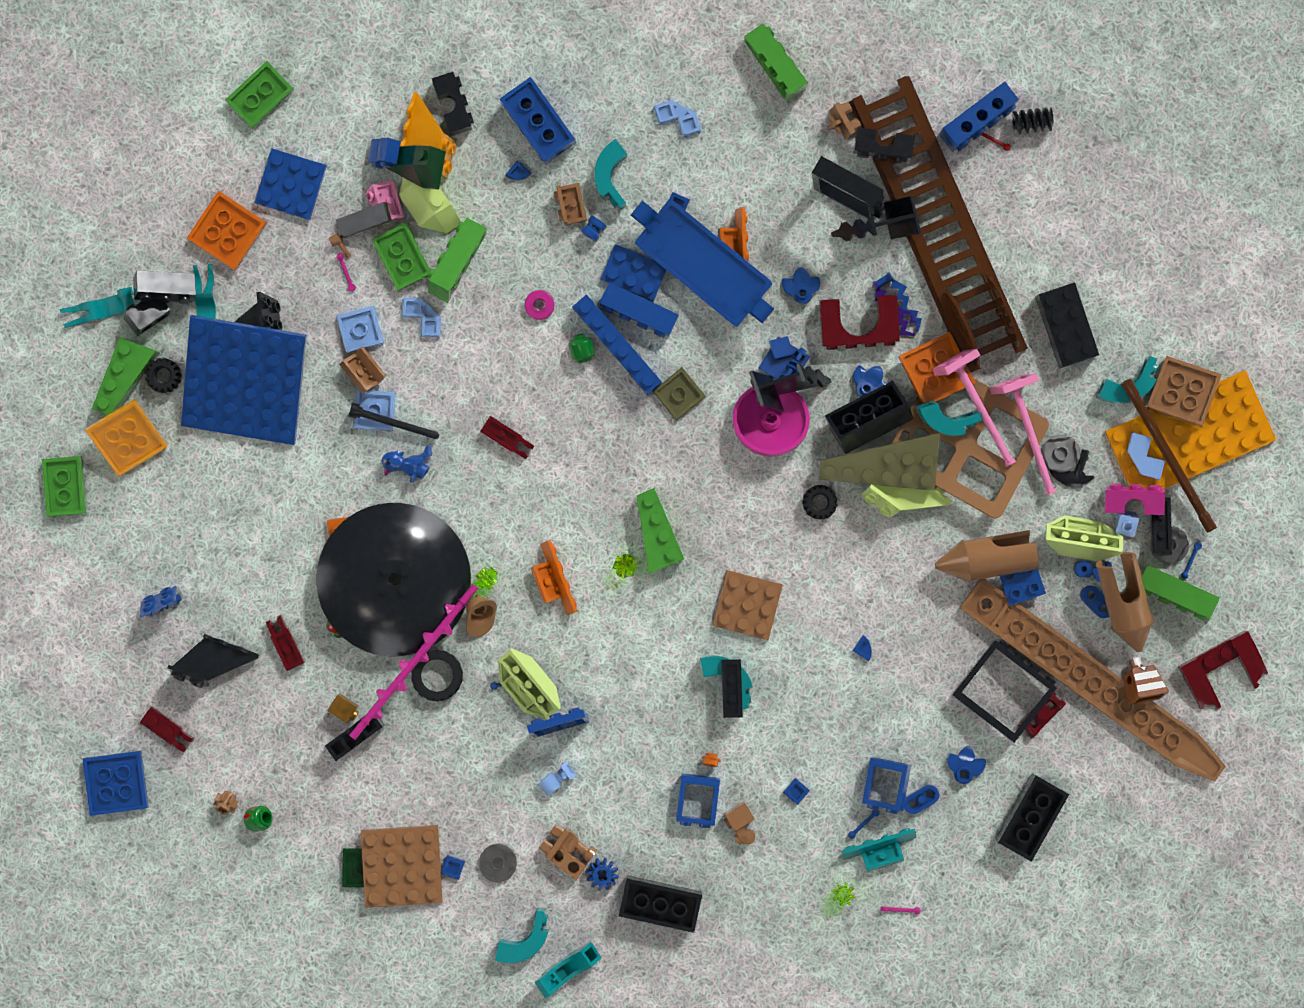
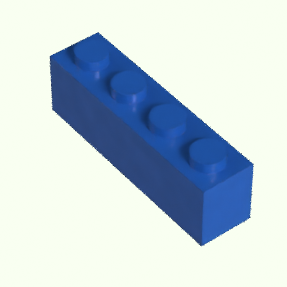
[600,282,679,338]

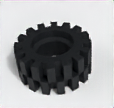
[145,358,182,393]
[802,485,838,519]

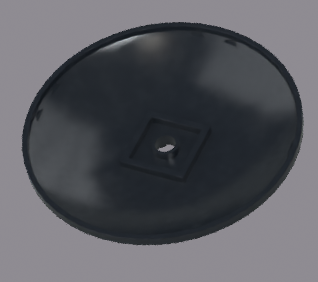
[316,503,471,657]

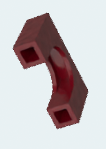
[819,295,900,350]

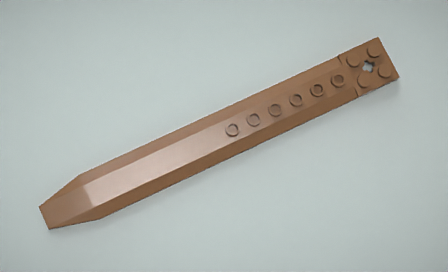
[959,579,1226,782]

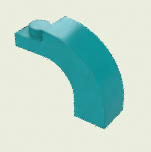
[594,139,627,210]
[1096,356,1158,404]
[700,655,753,709]
[495,907,549,963]
[535,942,602,998]

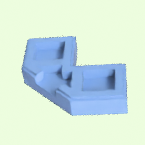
[653,100,702,137]
[402,298,441,337]
[1127,432,1165,480]

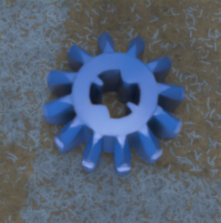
[586,857,619,891]

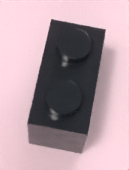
[124,300,171,336]

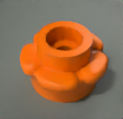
[702,753,721,767]

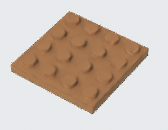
[361,825,443,908]

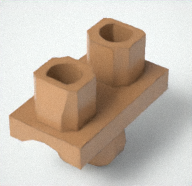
[827,102,861,140]

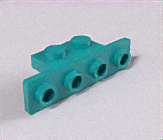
[841,828,916,872]

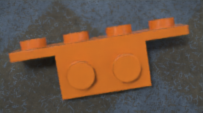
[718,207,749,261]
[531,540,577,615]

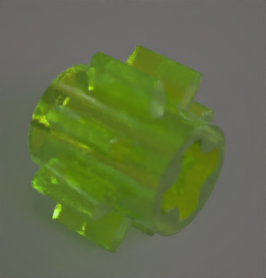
[612,554,638,578]
[475,566,499,590]
[831,881,855,906]

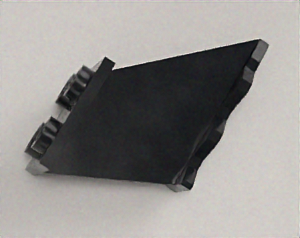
[831,196,921,241]
[235,292,283,330]
[749,363,832,412]
[167,633,259,688]

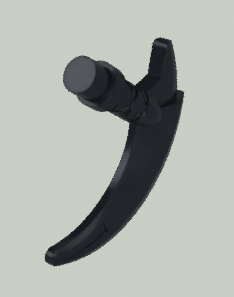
[1049,449,1094,488]

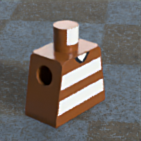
[1123,657,1169,705]

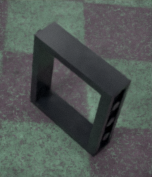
[812,156,885,221]
[952,640,1057,743]

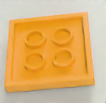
[85,399,168,477]

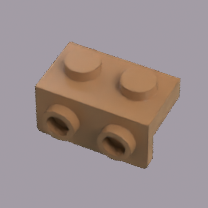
[554,183,587,226]
[339,347,386,394]

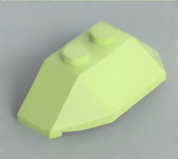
[399,178,462,234]
[1045,516,1123,561]
[497,648,561,720]

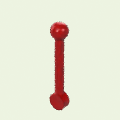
[981,132,1011,151]

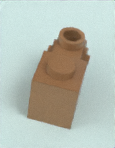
[723,801,755,846]

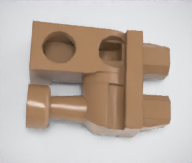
[539,824,597,880]

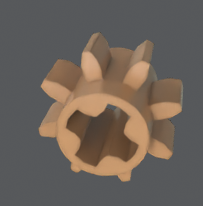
[213,791,239,815]

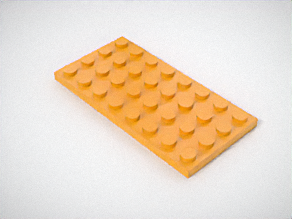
[1104,370,1276,501]

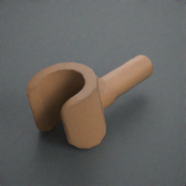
[329,234,351,258]

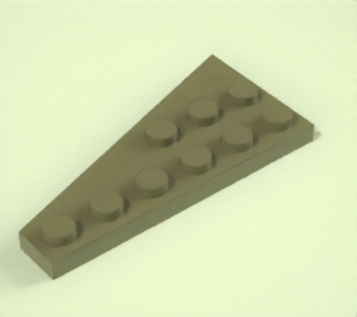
[819,432,940,491]

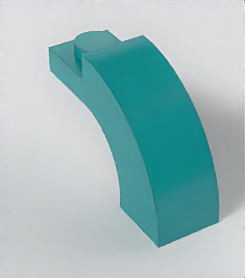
[915,401,982,436]

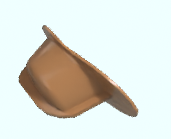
[466,594,497,637]

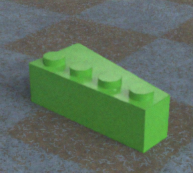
[744,24,808,102]
[427,218,487,303]
[92,337,160,415]
[637,488,684,574]
[1142,565,1220,621]

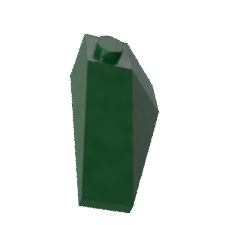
[385,145,446,190]

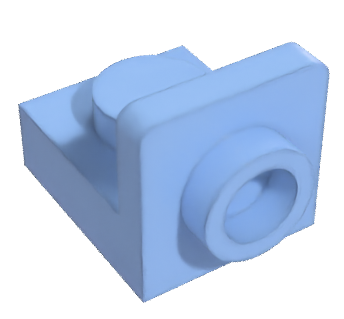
[1115,510,1139,537]

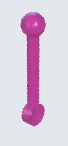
[336,253,356,291]
[880,906,921,915]

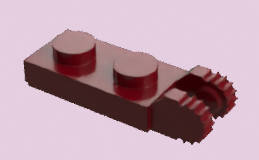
[480,416,534,459]
[266,615,305,671]
[140,706,194,752]

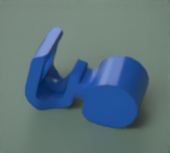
[1073,561,1112,582]

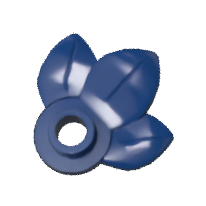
[782,267,820,304]
[853,365,887,397]
[947,746,986,784]

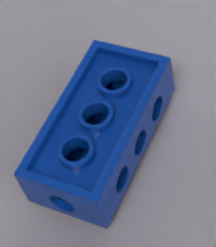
[499,77,576,165]
[939,81,1019,152]

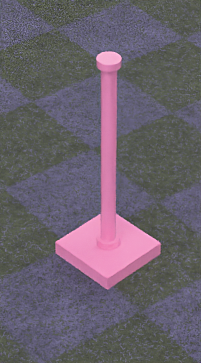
[932,349,1016,467]
[989,373,1056,495]

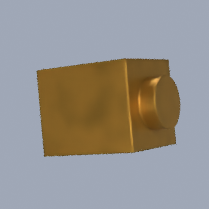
[327,693,359,723]

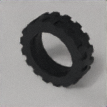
[411,650,463,702]

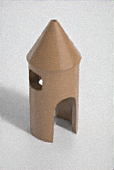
[935,530,1038,583]
[1096,552,1154,652]

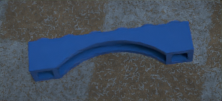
[572,294,662,395]

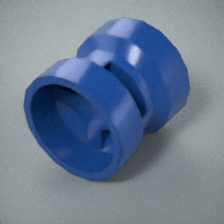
[581,215,607,242]

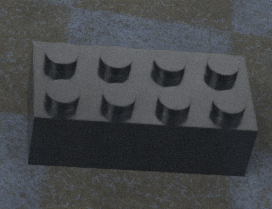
[1035,282,1099,369]
[825,380,914,454]
[995,773,1070,862]
[619,875,702,933]

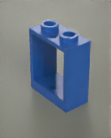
[862,757,911,814]
[676,773,720,828]

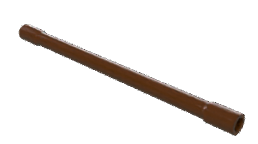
[1121,378,1217,533]

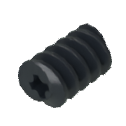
[1012,107,1054,135]

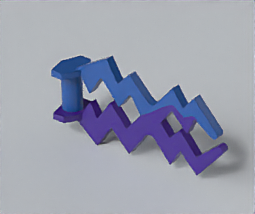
[873,272,922,336]

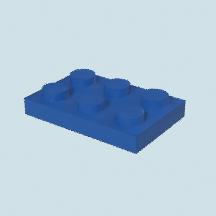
[601,244,666,302]

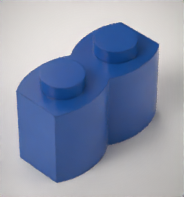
[368,138,401,169]

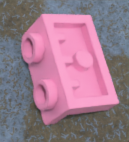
[366,180,404,221]

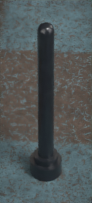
[348,403,439,439]

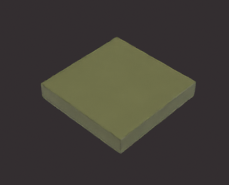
[652,367,706,421]

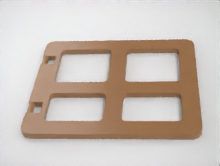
[892,379,1049,519]

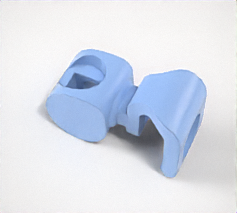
[538,761,577,795]

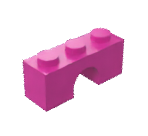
[1105,483,1165,515]

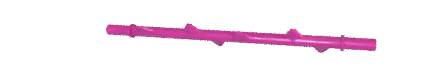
[350,584,478,740]

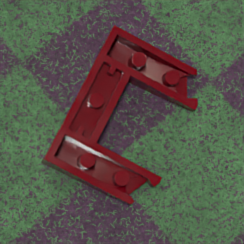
[1177,630,1268,709]

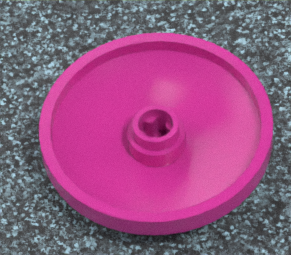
[732,387,810,457]

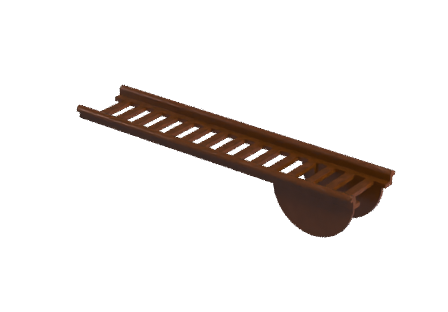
[849,76,1028,373]

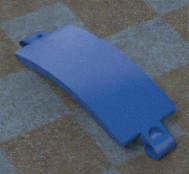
[630,199,774,327]

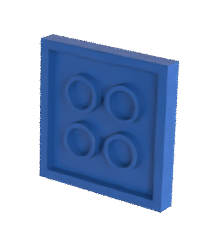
[255,148,327,220]
[527,707,590,738]
[83,750,149,816]

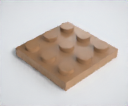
[1147,356,1222,428]
[713,570,783,640]

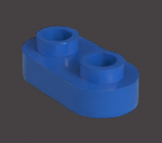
[1080,585,1109,618]
[904,784,940,814]

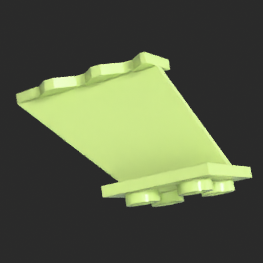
[861,484,953,518]

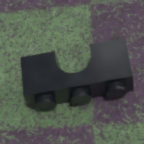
[431,72,474,136]
[853,127,915,164]
[325,717,385,761]

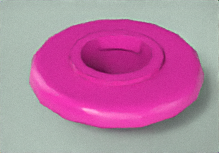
[524,290,555,320]

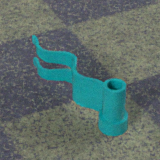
[193,264,216,319]
[59,287,134,328]

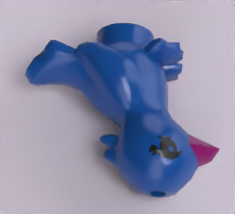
[381,445,432,483]

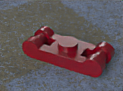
[1018,692,1066,739]

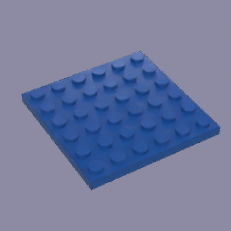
[181,315,307,445]

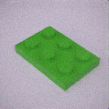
[225,61,294,129]
[372,222,431,291]
[42,456,87,517]

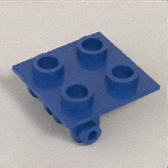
[758,336,810,379]
[999,569,1046,606]
[140,586,182,618]

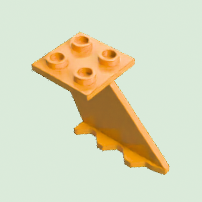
[400,92,456,178]

